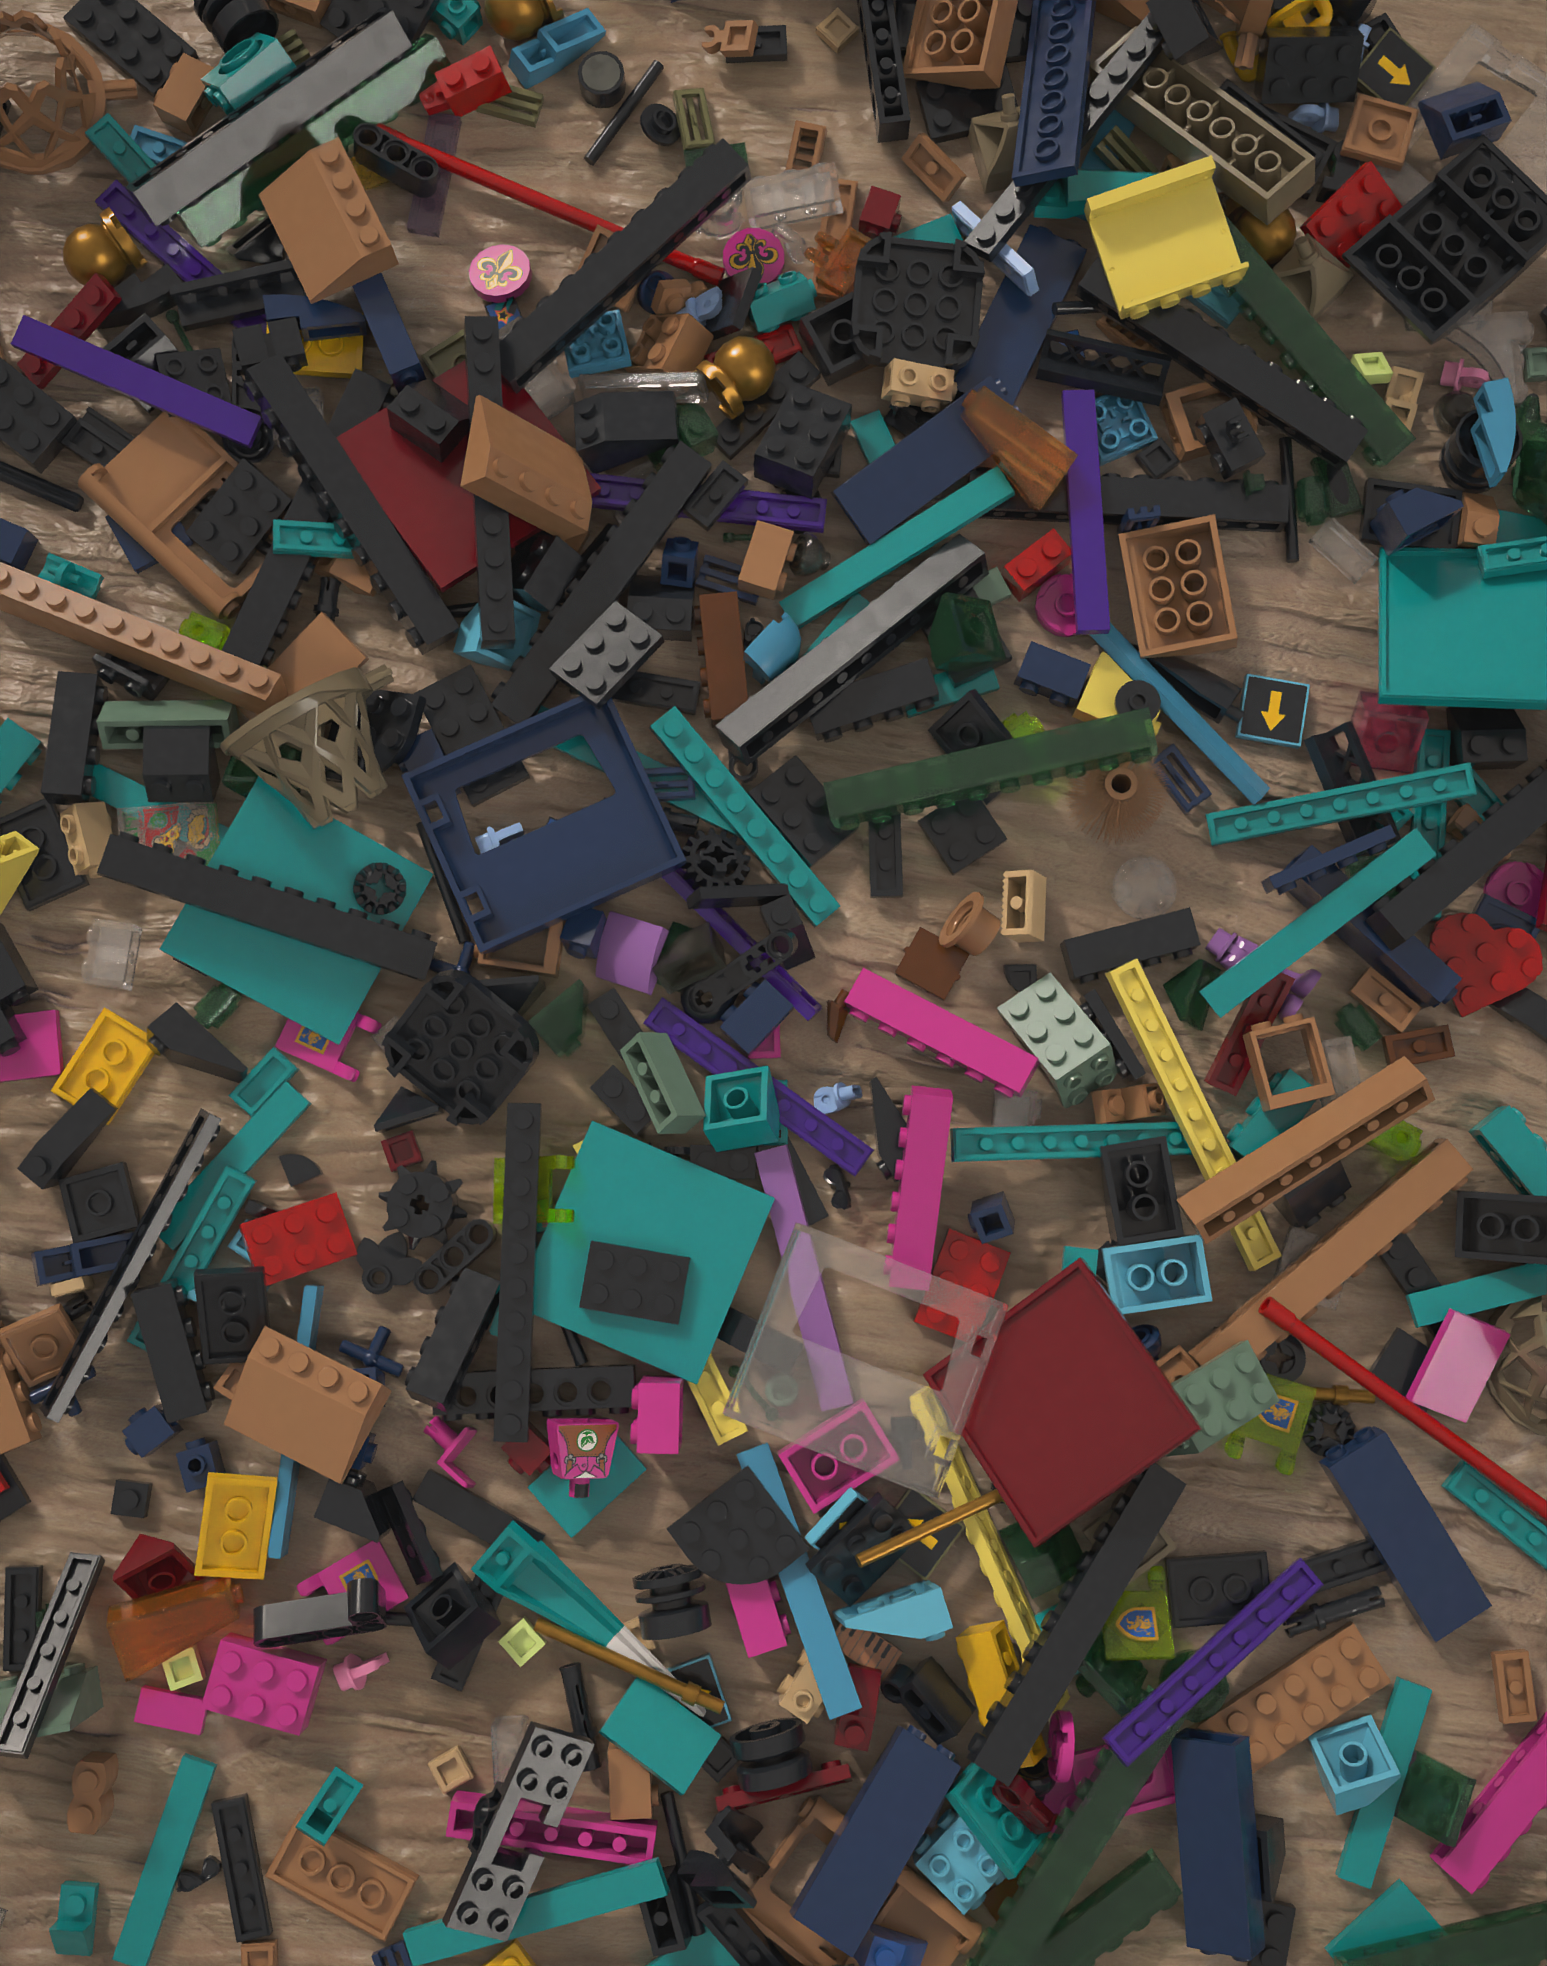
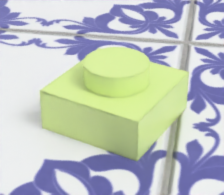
[1349,352,1393,385]
[498,1616,547,1667]
[160,1644,207,1691]

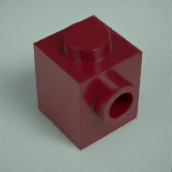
[858,186,902,241]
[501,1421,551,1476]

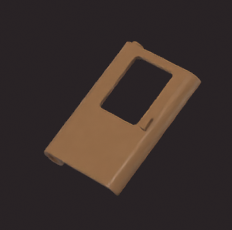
[78,412,286,620]
[742,1795,982,1966]

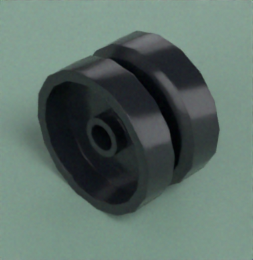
[729,1718,813,1792]

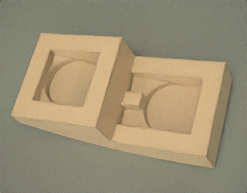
[1377,366,1425,436]

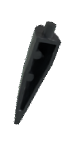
[1132,644,1245,724]

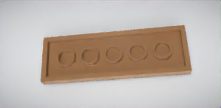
[1188,1621,1391,1774]

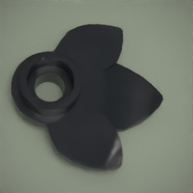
[356,1232,422,1294]

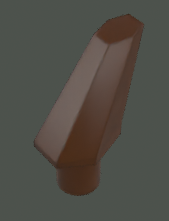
[827,989,849,1043]

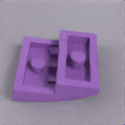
[596,911,669,995]

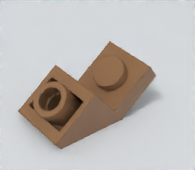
[313,557,376,597]
[1091,1083,1166,1124]

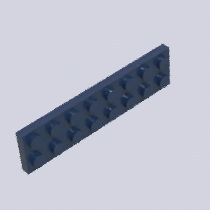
[1012,0,1096,187]

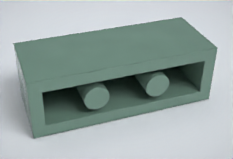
[620,1032,706,1134]

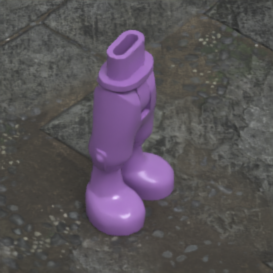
[1205,927,1322,1020]

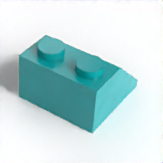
[703,1065,780,1152]

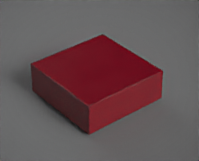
[381,1130,424,1172]

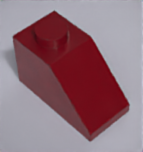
[834,1663,882,1752]

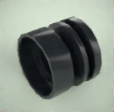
[193,0,279,54]
[1439,409,1523,494]
[632,1563,712,1640]

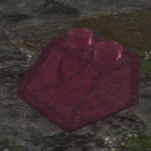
[1348,691,1429,774]

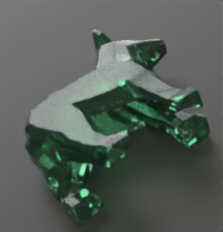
[1511,393,1547,525]

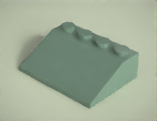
[0,1663,104,1737]

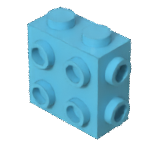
[912,1809,1006,1915]

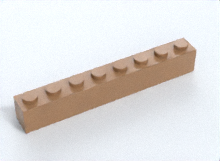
[1177,1056,1435,1244]

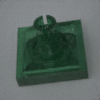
[1075,1624,1148,1717]
[1394,1750,1477,1847]

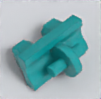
[37,553,104,600]

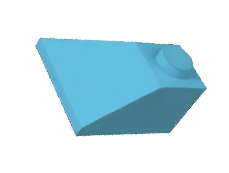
[453,600,541,671]
[1308,1714,1401,1816]

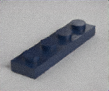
[1261,824,1396,895]

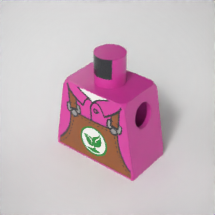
[547,1418,619,1498]

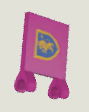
[275,1012,382,1082]
[297,1541,410,1645]

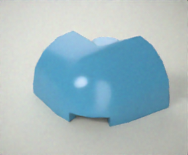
[743,612,802,685]

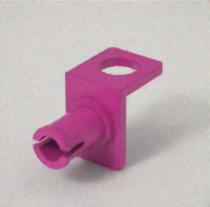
[423,1416,477,1488]

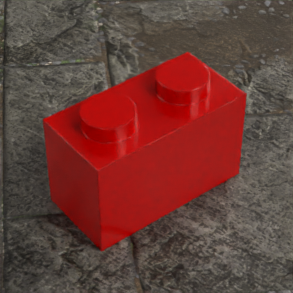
[1001,528,1071,602]

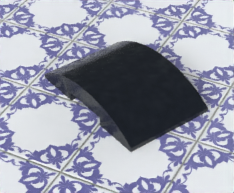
[1342,134,1547,345]

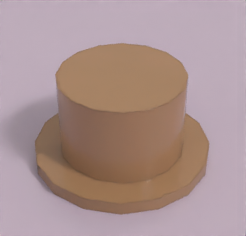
[939,892,1001,956]

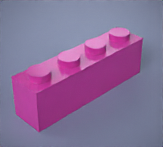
[726,1579,791,1658]

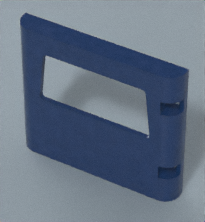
[401,696,687,954]

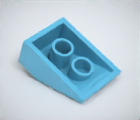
[1102,1234,1213,1314]
[832,1579,953,1641]

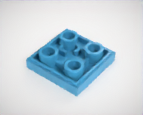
[564,309,632,379]
[1095,394,1159,466]

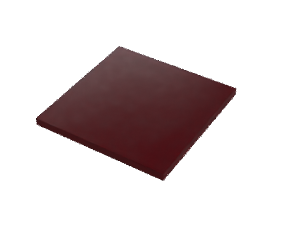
[336,360,601,593]
[923,1257,1203,1548]

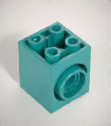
[200,32,296,115]

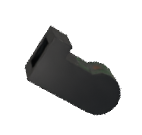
[1316,140,1360,203]

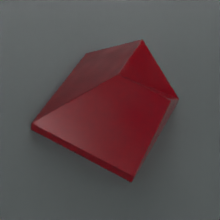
[113,1534,210,1615]

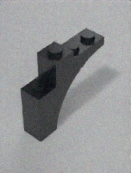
[0,923,39,1057]

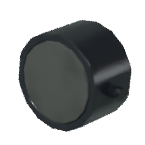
[578,51,626,108]

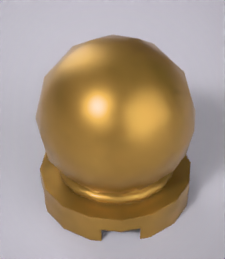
[484,0,564,41]
[1223,198,1296,267]
[63,207,148,286]
[694,336,776,420]

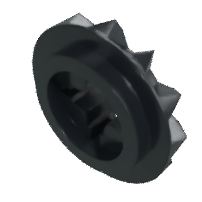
[353,863,406,915]
[1259,1334,1306,1385]
[1301,1403,1356,1457]

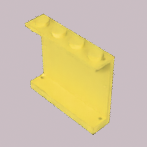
[1084,155,1249,320]

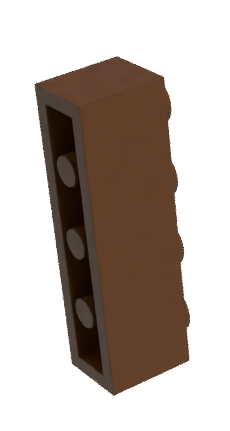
[693,591,748,728]

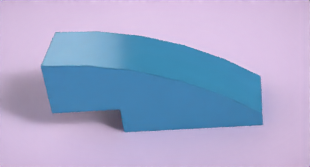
[508,8,606,89]
[1470,377,1516,488]

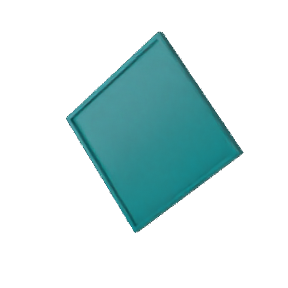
[1378,547,1547,710]
[159,777,434,1045]
[534,1121,775,1384]

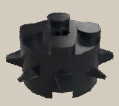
[378,1160,468,1250]

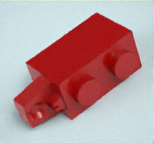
[419,45,512,119]

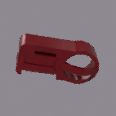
[992,1774,1059,1834]

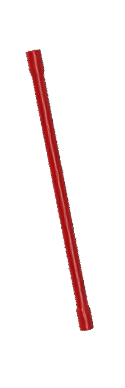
[376,123,725,287]
[1258,1296,1547,1521]

